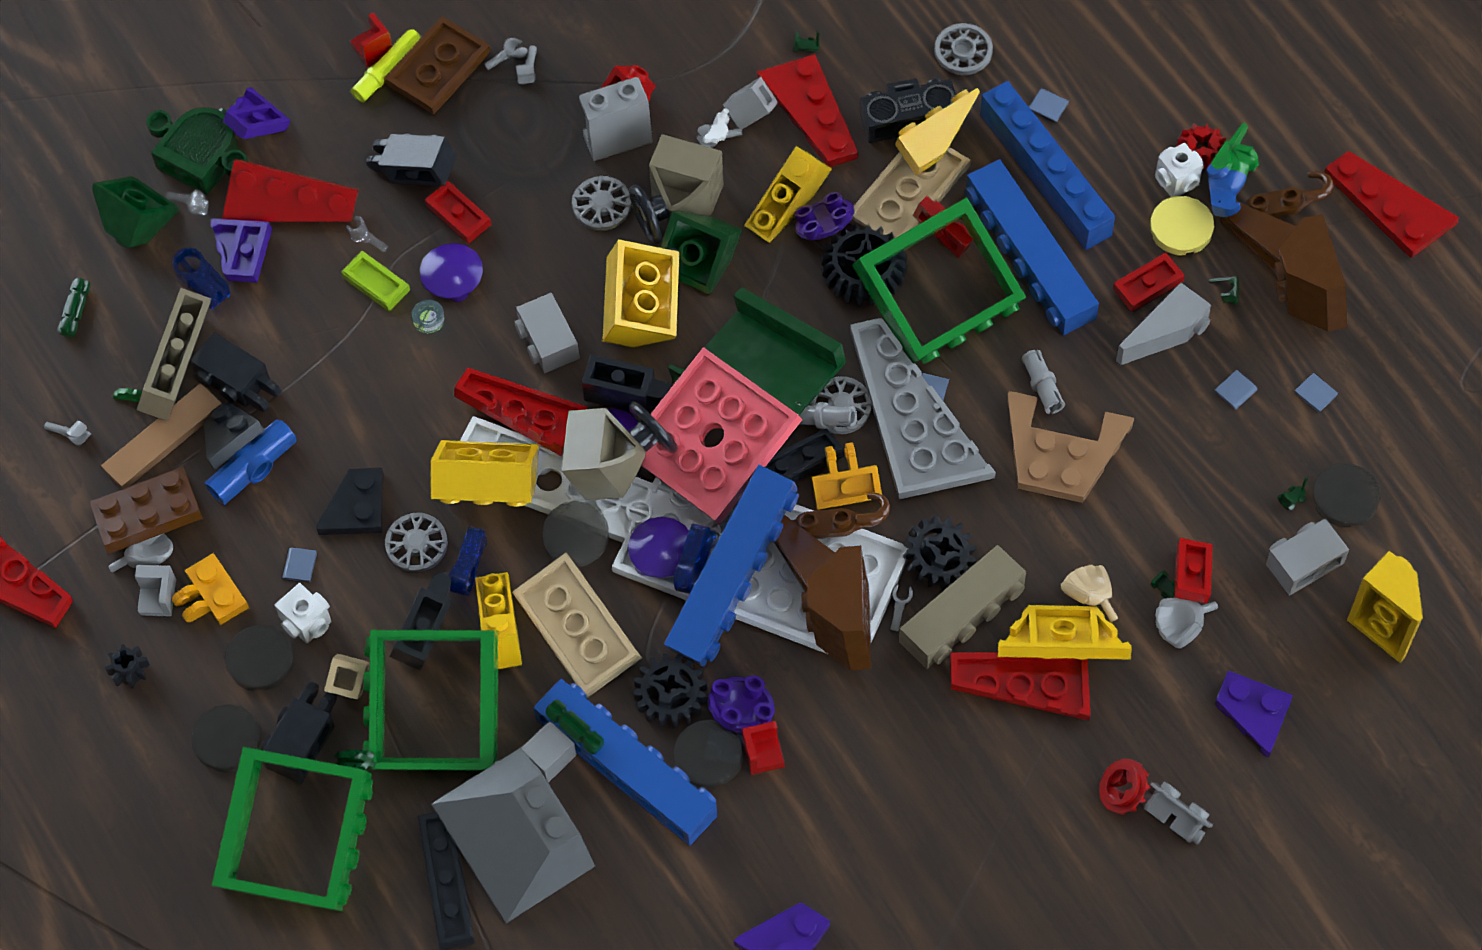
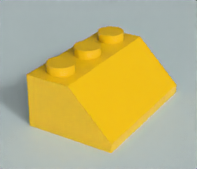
[603,240,679,347]
[431,440,539,507]
[1347,551,1423,663]

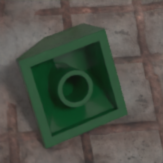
[92,176,179,248]
[660,211,742,294]

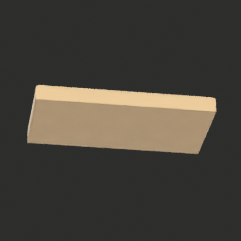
[849,147,971,238]
[512,552,642,698]

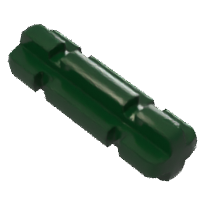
[57,277,91,338]
[545,699,604,755]
[334,749,376,770]

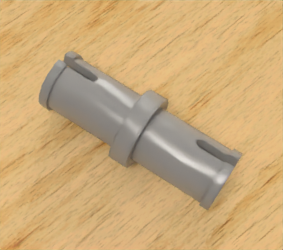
[1022,350,1065,414]
[799,402,857,429]

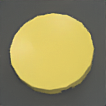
[1150,196,1214,256]

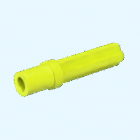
[350,30,421,103]

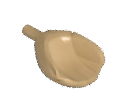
[1061,565,1118,622]

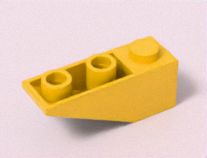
[895,88,980,176]
[744,146,832,243]
[475,572,522,669]

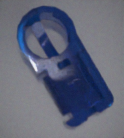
[172,247,231,309]
[673,523,716,594]
[449,526,487,596]

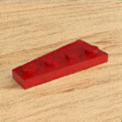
[757,54,858,167]
[1324,151,1459,258]
[222,159,359,222]
[454,367,587,457]
[0,537,73,628]
[950,652,1090,721]

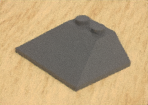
[431,748,595,923]

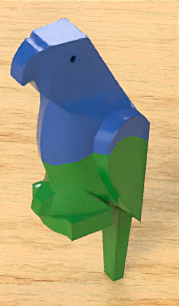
[1207,123,1259,217]

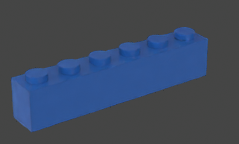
[980,81,1115,250]
[964,159,1099,336]
[664,464,799,667]
[533,679,717,846]

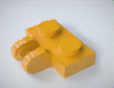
[811,442,882,510]
[172,553,249,626]

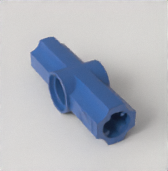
[204,419,297,505]

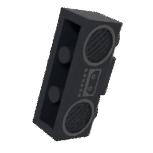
[860,78,956,144]

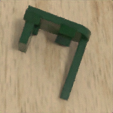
[793,30,820,52]
[1209,276,1239,305]
[1277,476,1308,511]
[1150,570,1175,599]

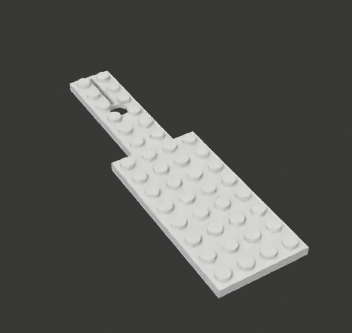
[460,416,909,654]

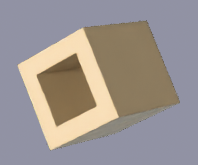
[324,653,370,700]

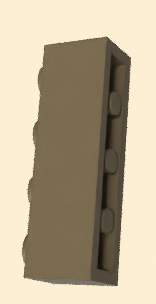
[137,288,211,421]
[899,545,1026,669]

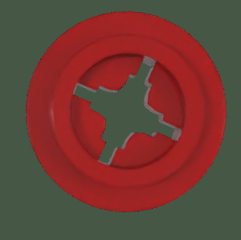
[1177,123,1226,169]
[1099,759,1151,815]

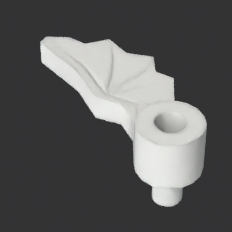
[702,109,730,144]

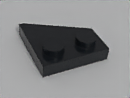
[204,402,264,469]
[317,468,384,535]

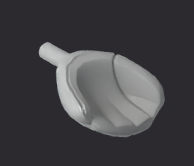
[109,533,173,572]
[1155,598,1218,648]

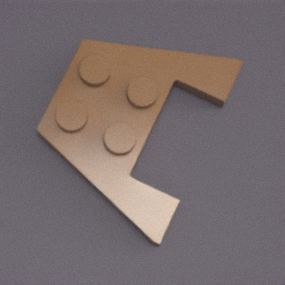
[1007,391,1134,503]

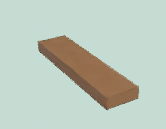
[101,383,222,489]

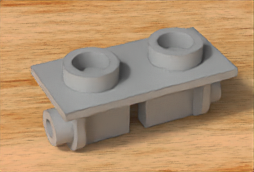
[1141,781,1213,844]

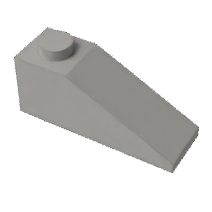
[1116,283,1211,365]

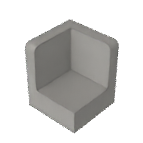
[723,77,778,129]
[135,565,176,616]
[521,722,576,783]

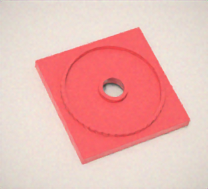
[641,347,803,525]

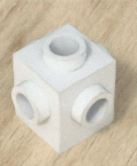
[1155,142,1203,197]
[274,583,332,644]

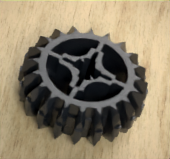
[821,223,907,307]

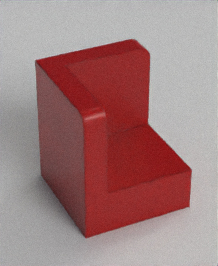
[350,13,392,68]
[742,721,784,775]

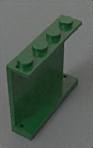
[668,287,846,415]

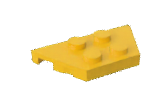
[998,605,1132,660]

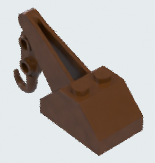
[1220,171,1347,332]
[773,493,891,671]

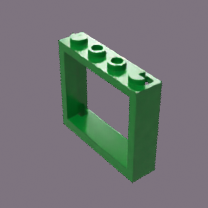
[852,197,1026,364]
[363,630,498,770]
[212,747,373,912]

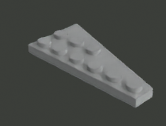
[850,318,996,499]

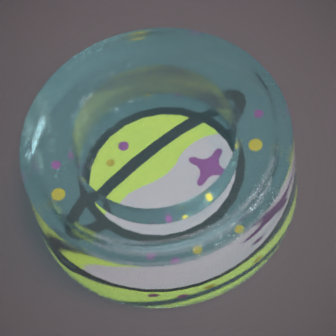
[412,300,445,333]

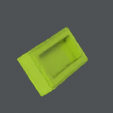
[341,251,410,312]

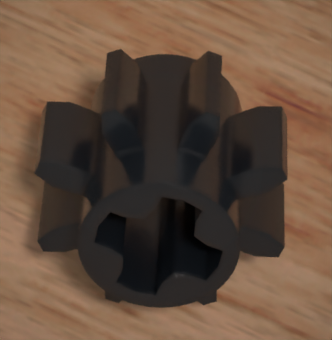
[105,644,150,688]

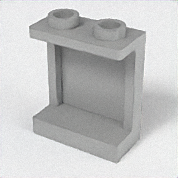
[579,77,652,161]

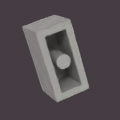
[514,292,580,374]
[1266,518,1349,596]

